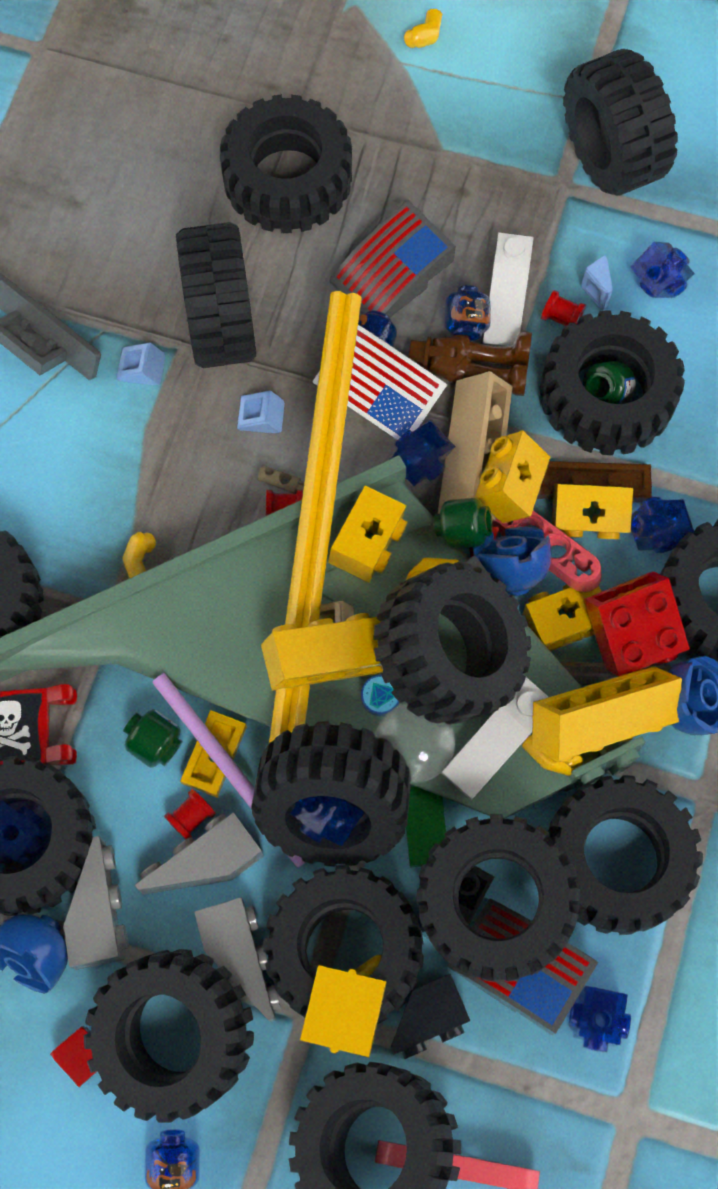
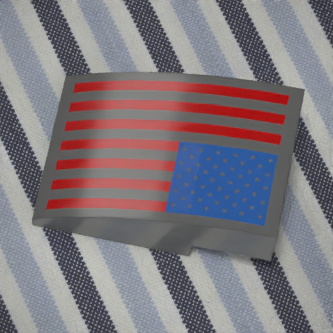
[330,200,456,329]
[447,898,599,1035]

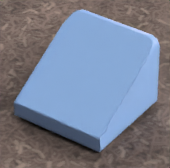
[581,255,613,310]
[116,342,165,385]
[237,390,285,433]

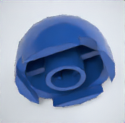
[473,527,552,596]
[667,656,718,736]
[0,914,68,994]

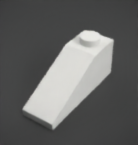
[483,232,534,347]
[441,677,548,800]

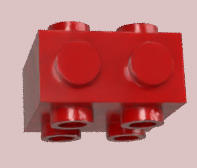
[584,571,690,677]

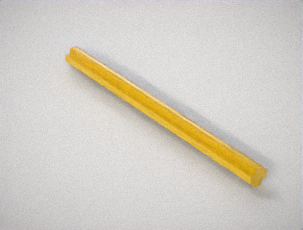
[269,291,362,743]

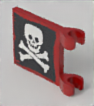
[0,684,77,765]

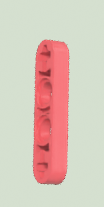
[492,510,602,592]
[375,1140,540,1189]

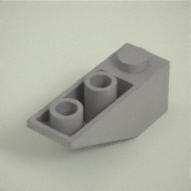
[135,812,264,895]
[63,836,129,970]
[194,898,281,1022]

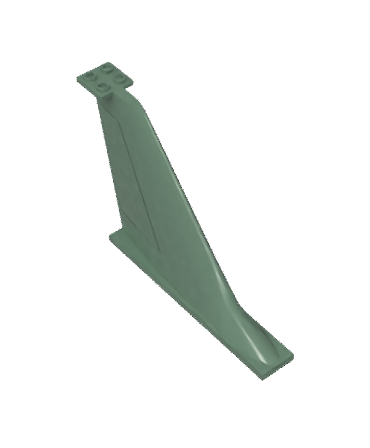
[0,455,646,818]

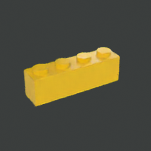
[261,613,383,691]
[532,666,682,762]

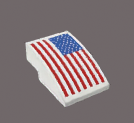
[312,325,447,445]

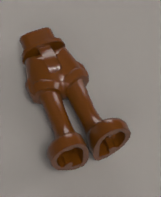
[408,331,532,396]

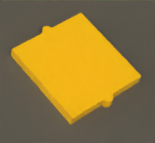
[300,965,387,1058]

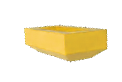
[180,710,247,798]

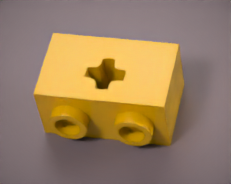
[475,431,550,523]
[552,484,633,539]
[328,485,408,583]
[522,584,602,651]

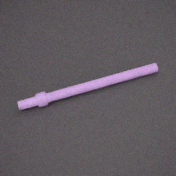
[152,673,305,868]

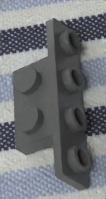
[0,273,101,380]

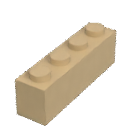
[438,371,513,521]

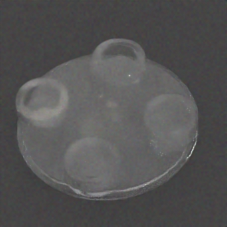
[375,703,455,783]

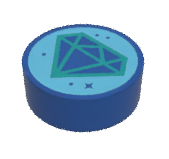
[361,675,400,716]

